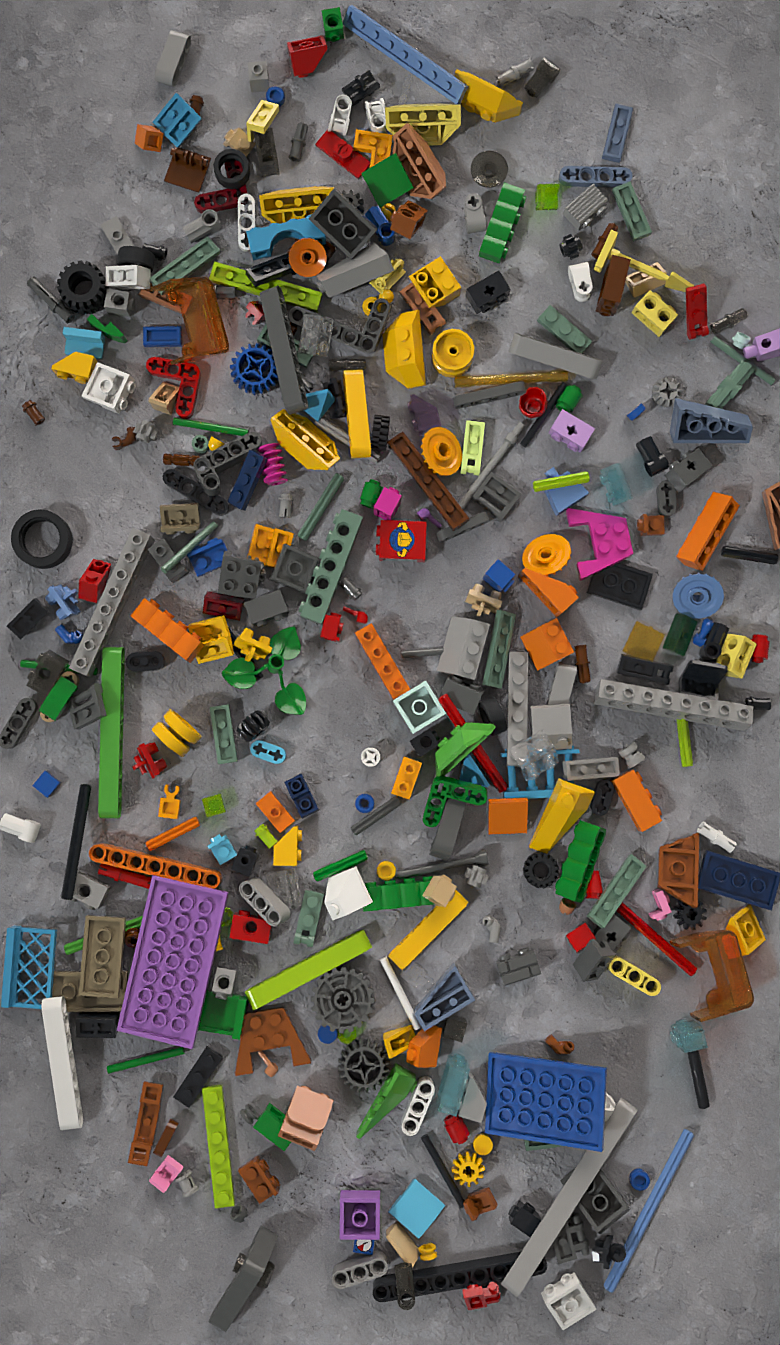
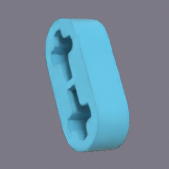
[250,740,286,764]

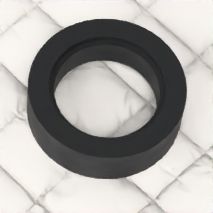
[11,509,73,569]

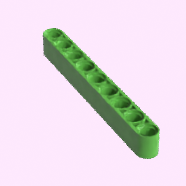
[98,647,125,818]

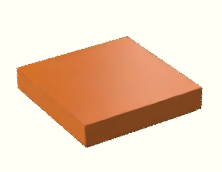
[488,798,528,835]

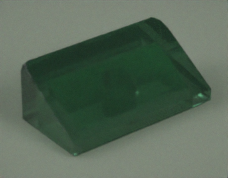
[663,613,698,657]

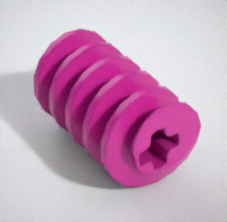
[257,443,288,486]

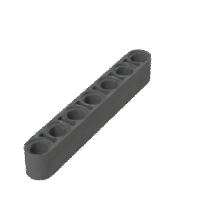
[260,286,308,415]

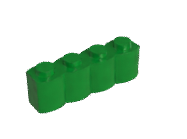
[478,182,527,264]
[555,820,606,903]
[363,876,434,912]

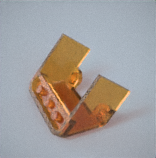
[150,277,229,365]
[669,930,754,1022]

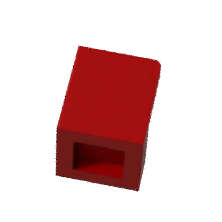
[566,923,596,954]

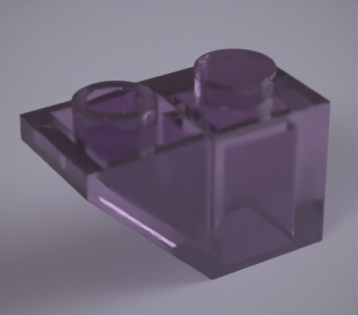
[407,394,441,436]

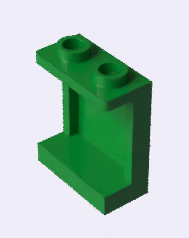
[198,990,248,1040]

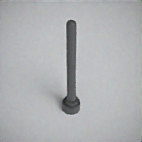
[396,850,489,879]

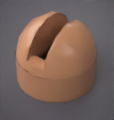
[559,898,576,915]

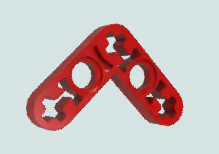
[146,357,201,419]

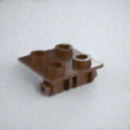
[164,147,211,193]

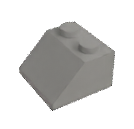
[531,704,572,751]

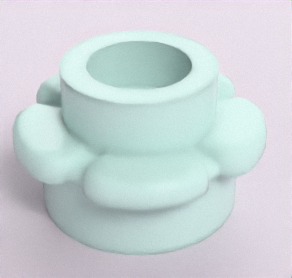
[732,332,751,349]

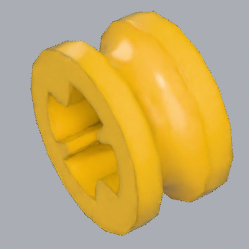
[418,1243,437,1261]

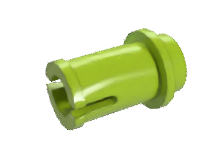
[254,824,278,849]

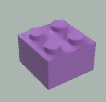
[340,1190,380,1240]

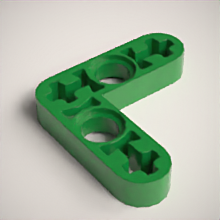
[423,776,488,827]

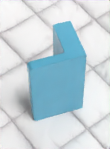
[63,327,105,359]

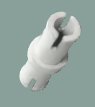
[697,821,736,853]

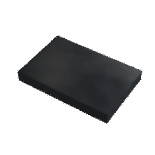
[586,563,653,611]

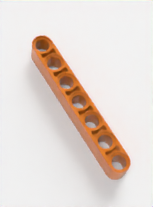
[89,843,222,889]

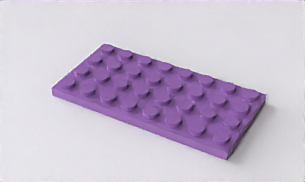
[117,875,229,1049]

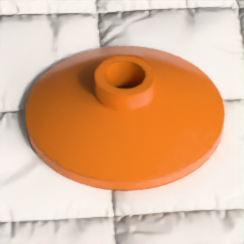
[289,238,327,277]

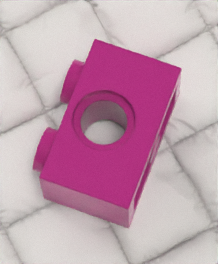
[374,487,402,520]

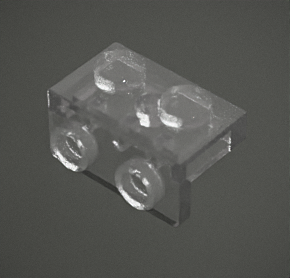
[298,314,334,357]

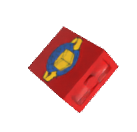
[376,520,427,563]

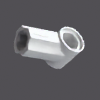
[0,813,41,843]

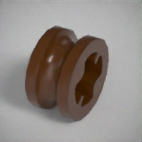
[125,928,140,948]

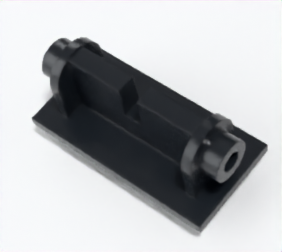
[322,377,347,420]

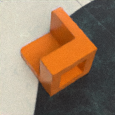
[135,124,163,152]

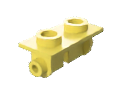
[369,258,406,294]

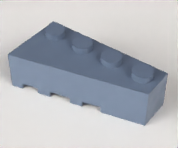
[669,398,753,443]

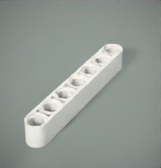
[42,996,83,1130]

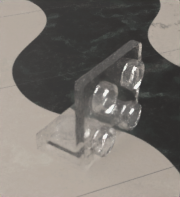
[509,730,559,781]

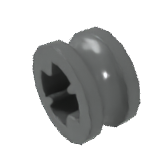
[240,1104,259,1124]

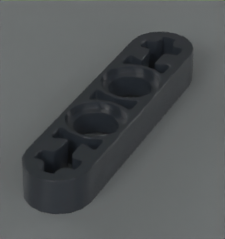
[162,469,229,516]

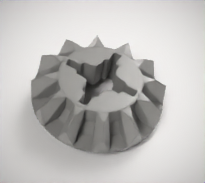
[652,376,683,407]

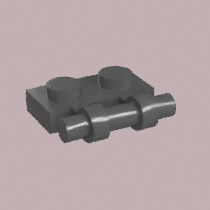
[553,1213,590,1264]

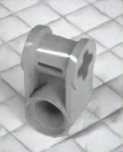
[464,193,486,234]

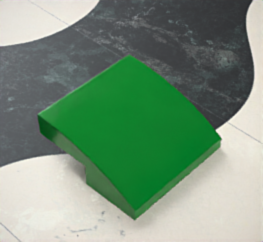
[361,153,414,208]

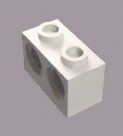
[105,265,151,290]

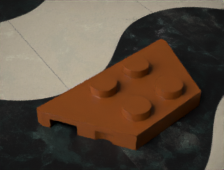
[657,833,699,908]

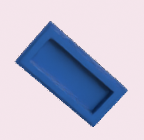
[143,326,182,347]

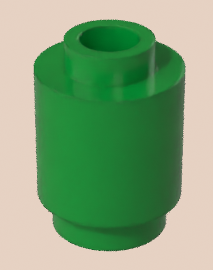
[556,385,583,413]
[360,479,383,509]

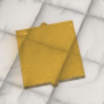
[622,621,665,661]

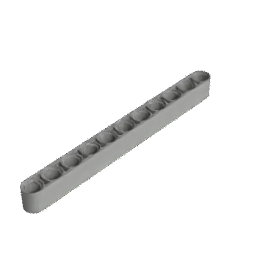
[501,1097,638,1298]

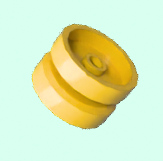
[432,329,474,378]
[152,709,202,757]

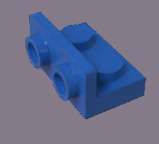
[187,538,228,578]

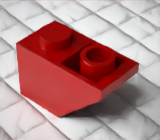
[78,559,111,603]

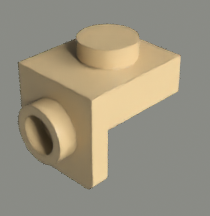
[223,127,256,157]

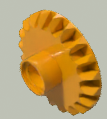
[420,427,462,476]
[522,534,572,576]

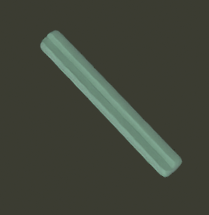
[298,473,344,541]

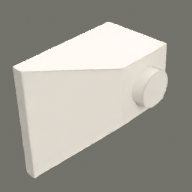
[324,867,373,920]

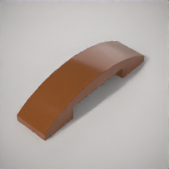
[128,1081,163,1166]

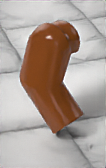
[545,1034,575,1054]

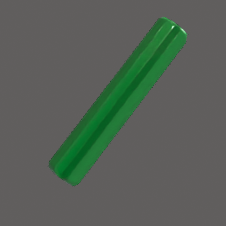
[313,850,368,882]

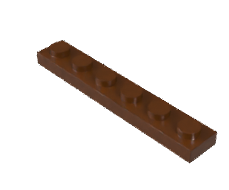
[387,431,469,531]

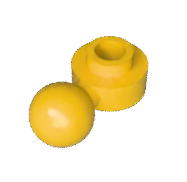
[362,289,394,316]

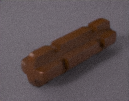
[163,454,200,466]

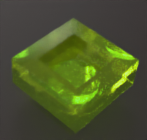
[202,794,226,817]

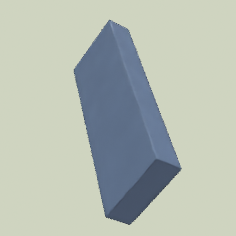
[602,104,633,163]

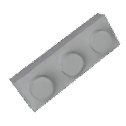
[563,757,620,781]

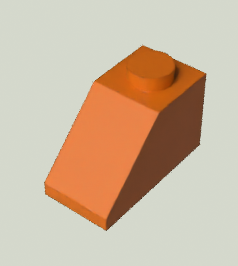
[406,1025,442,1068]

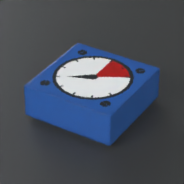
[353,1240,375,1255]

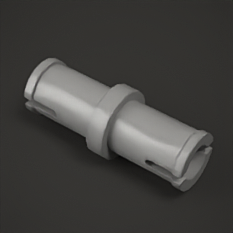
[496,58,534,88]

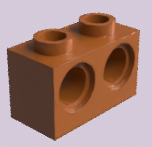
[390,200,428,239]

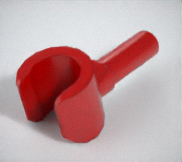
[343,606,368,624]

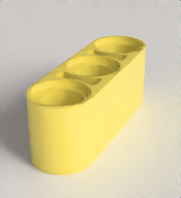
[607,955,661,996]

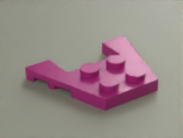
[566,508,633,581]

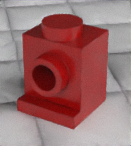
[320,612,344,643]

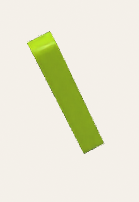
[244,929,372,1010]

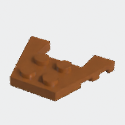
[235,1006,311,1076]

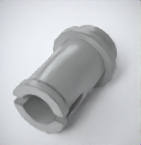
[278,494,294,518]

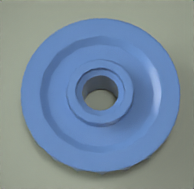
[672,572,724,619]

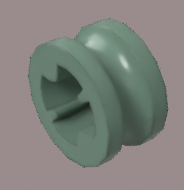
[192,435,209,454]

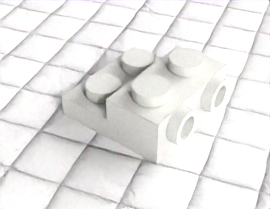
[82,362,136,414]
[541,1272,597,1330]

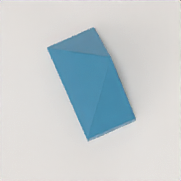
[303,389,335,421]
[459,754,490,787]

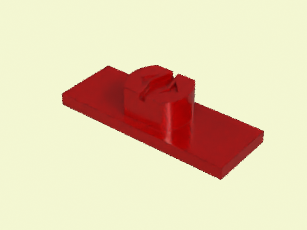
[315,129,370,179]

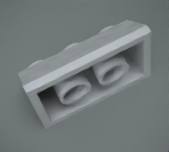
[437,616,490,681]

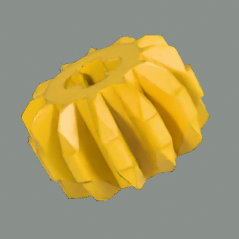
[451,1151,485,1187]

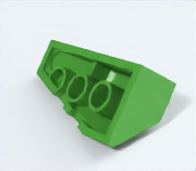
[356,1062,417,1139]

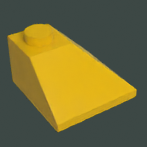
[721,904,766,958]

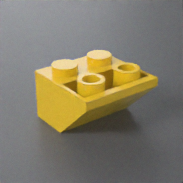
[409,256,461,309]

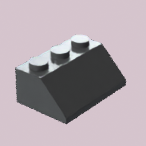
[309,187,377,259]

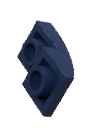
[284,774,319,819]

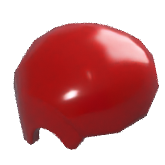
[519,387,548,418]

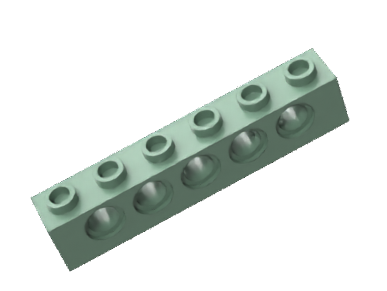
[299,509,363,626]

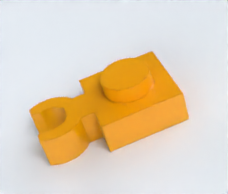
[158,784,181,819]

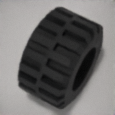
[57,260,109,315]

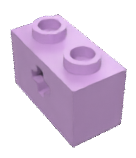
[549,409,595,452]

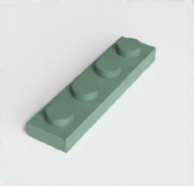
[149,236,220,295]
[482,610,516,689]
[587,854,647,928]

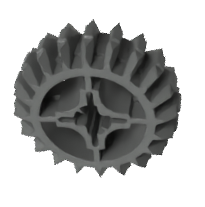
[337,1038,390,1093]

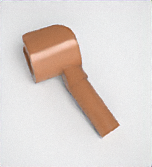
[258,1051,278,1077]

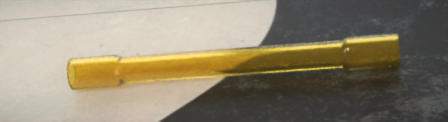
[454,370,568,388]

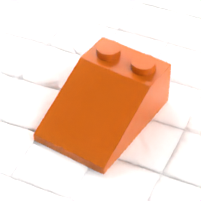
[518,568,579,618]

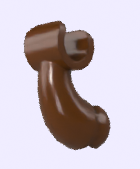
[112,427,137,450]

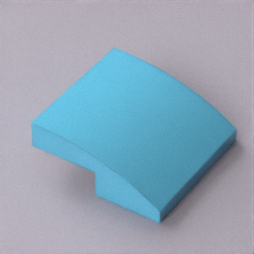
[388,1179,445,1239]

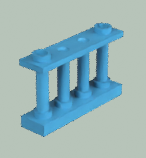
[500,746,580,799]

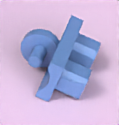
[45,584,81,620]

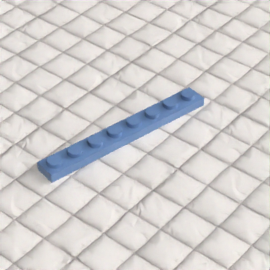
[343,5,468,104]

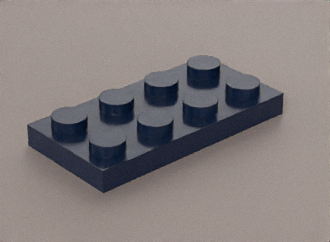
[698,850,780,911]

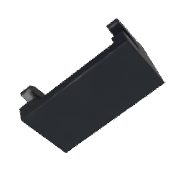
[6,598,48,640]
[76,1012,120,1038]

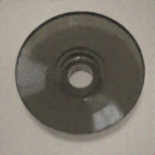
[471,151,508,188]

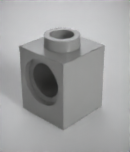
[248,61,270,92]
[104,289,135,317]
[212,967,237,1000]

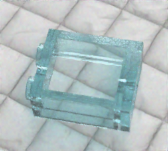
[436,1054,470,1117]

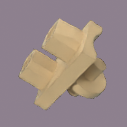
[465,584,502,617]

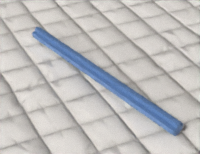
[604,1129,694,1293]

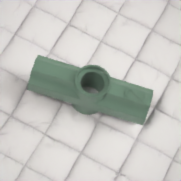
[705,361,754,409]

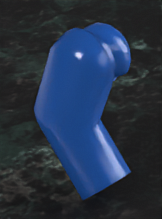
[55,624,83,644]

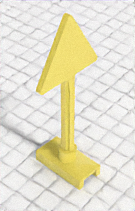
[594,230,694,292]

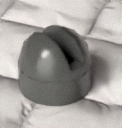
[230,1204,248,1223]

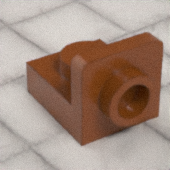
[637,514,665,536]

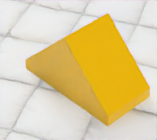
[383,1025,415,1058]

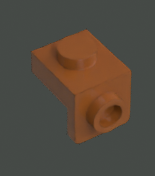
[463,1187,498,1221]

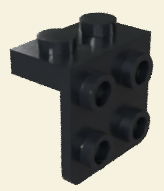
[679,659,728,700]

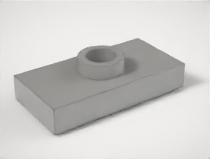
[100,216,134,255]

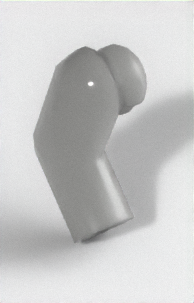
[482,915,501,943]

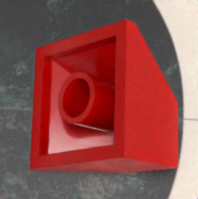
[287,35,328,78]

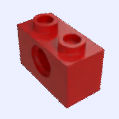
[229,910,272,944]

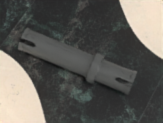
[27,276,75,324]

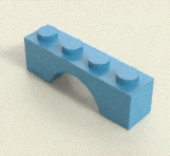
[246,215,326,260]

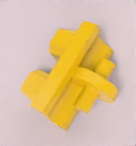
[233,628,272,662]

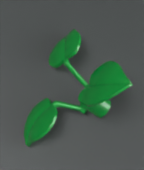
[222,627,306,715]

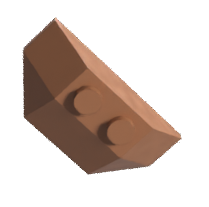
[393,123,446,199]

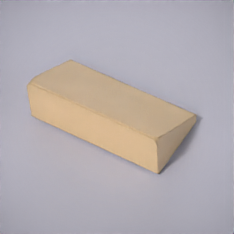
[625,262,667,298]
[386,1221,420,1269]

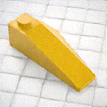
[529,778,595,854]

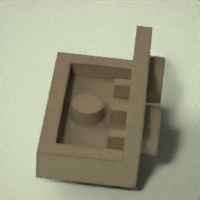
[159,503,201,535]

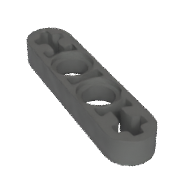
[453,381,526,409]

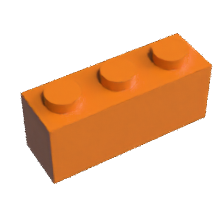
[610,769,662,832]

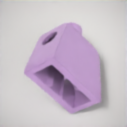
[743,329,780,362]

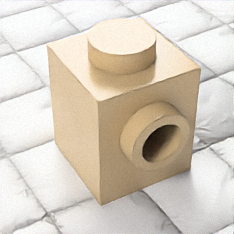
[422,875,457,907]

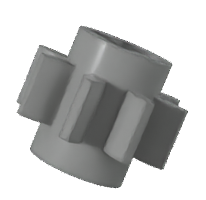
[133,420,158,444]
[464,864,489,888]

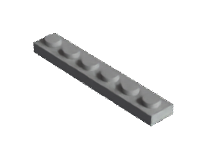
[507,652,528,767]

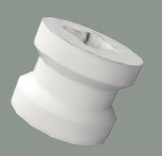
[361,748,380,767]

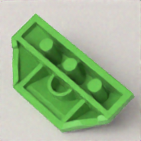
[435,722,495,777]

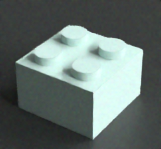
[393,681,446,734]

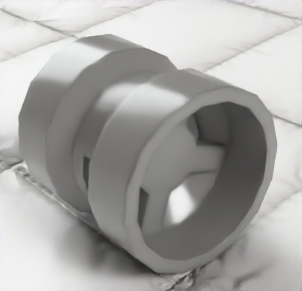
[618,742,645,768]

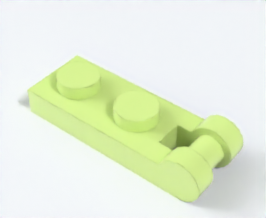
[460,420,485,476]

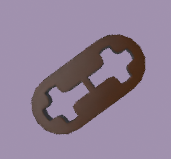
[153,1118,179,1158]

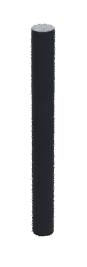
[520,382,568,448]
[421,1134,465,1208]

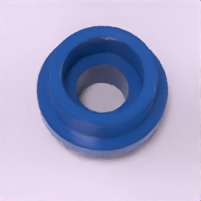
[355,794,374,813]

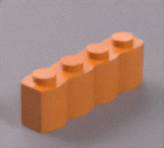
[130,598,205,663]

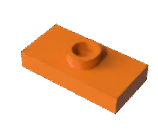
[256,791,295,833]

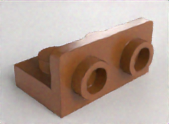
[238,1155,280,1204]

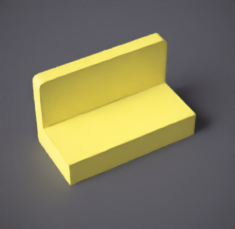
[246,100,279,142]

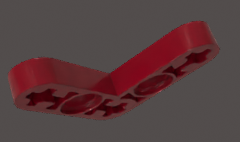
[194,160,248,214]

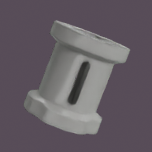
[175,1170,199,1198]

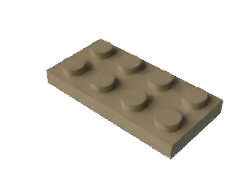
[79,915,126,998]
[52,971,128,1012]

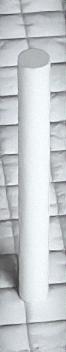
[380,956,421,1030]

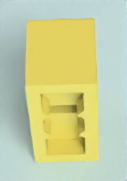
[631,290,678,337]
[716,634,756,679]

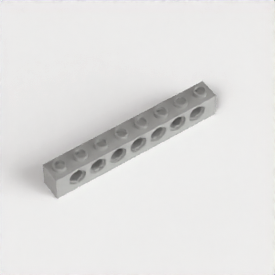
[69,528,154,678]
[594,679,754,731]

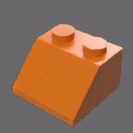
[520,618,574,671]

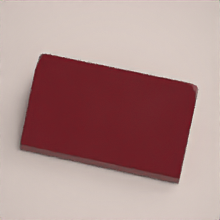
[202,591,244,621]

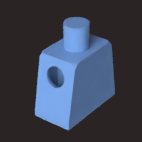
[544,467,589,516]

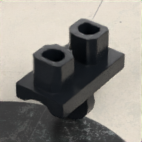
[342,70,380,106]
[592,1235,626,1269]

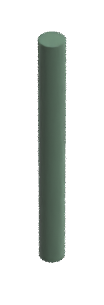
[710,336,776,385]
[161,522,218,574]

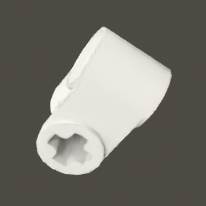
[328,95,352,136]
[364,98,387,134]
[568,262,593,302]

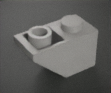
[456,1073,487,1123]

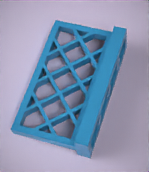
[1,925,57,1009]

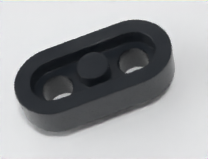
[125,651,165,672]

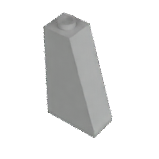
[316,243,394,298]

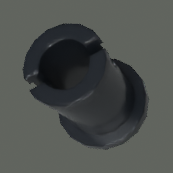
[142,243,167,261]
[745,696,771,710]

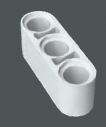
[401,1076,435,1136]

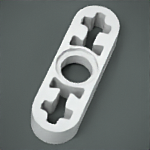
[238,194,255,252]

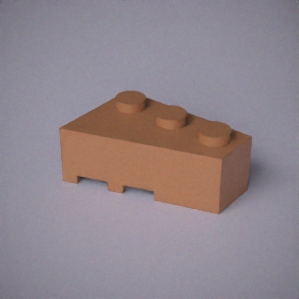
[762,481,780,551]

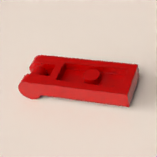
[686,284,709,340]

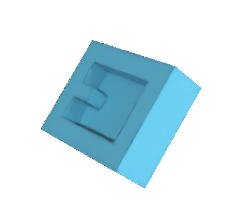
[207,834,237,865]

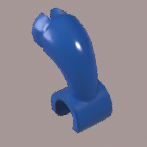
[693,618,713,647]

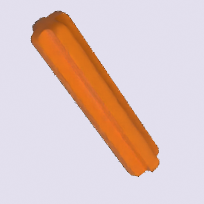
[146,817,200,851]

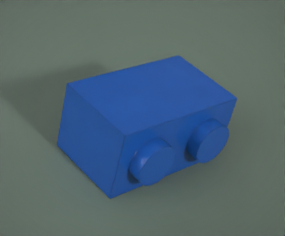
[482,559,516,592]

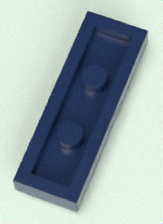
[227,450,268,511]

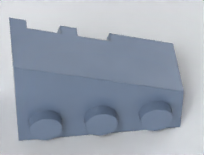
[414,962,475,1031]

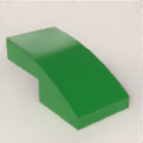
[87,314,127,343]
[39,676,78,721]

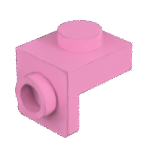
[648,888,671,921]
[149,1155,183,1193]

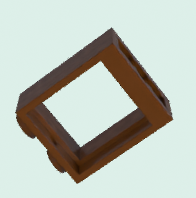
[595,255,631,317]

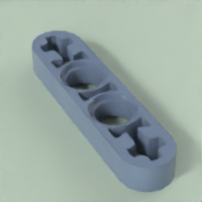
[559,166,632,188]

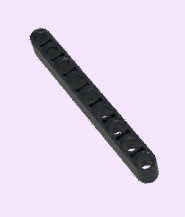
[373,1251,547,1302]

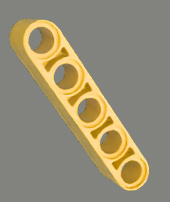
[343,370,371,459]
[388,889,469,970]

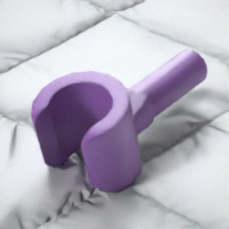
[417,508,442,528]

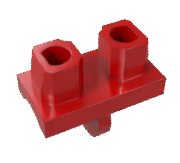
[132,742,167,779]

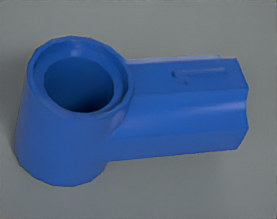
[365,206,395,246]

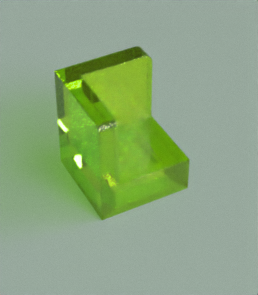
[535,184,560,210]

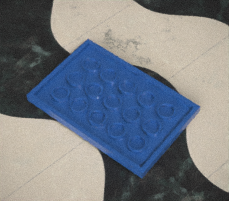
[485,1052,607,1152]

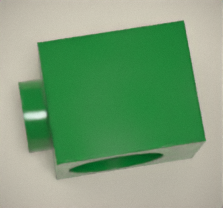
[321,7,344,42]

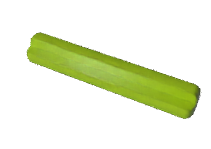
[533,472,590,492]
[676,719,693,767]

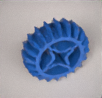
[230,343,278,395]

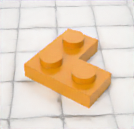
[353,129,393,168]

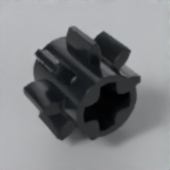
[559,234,582,260]

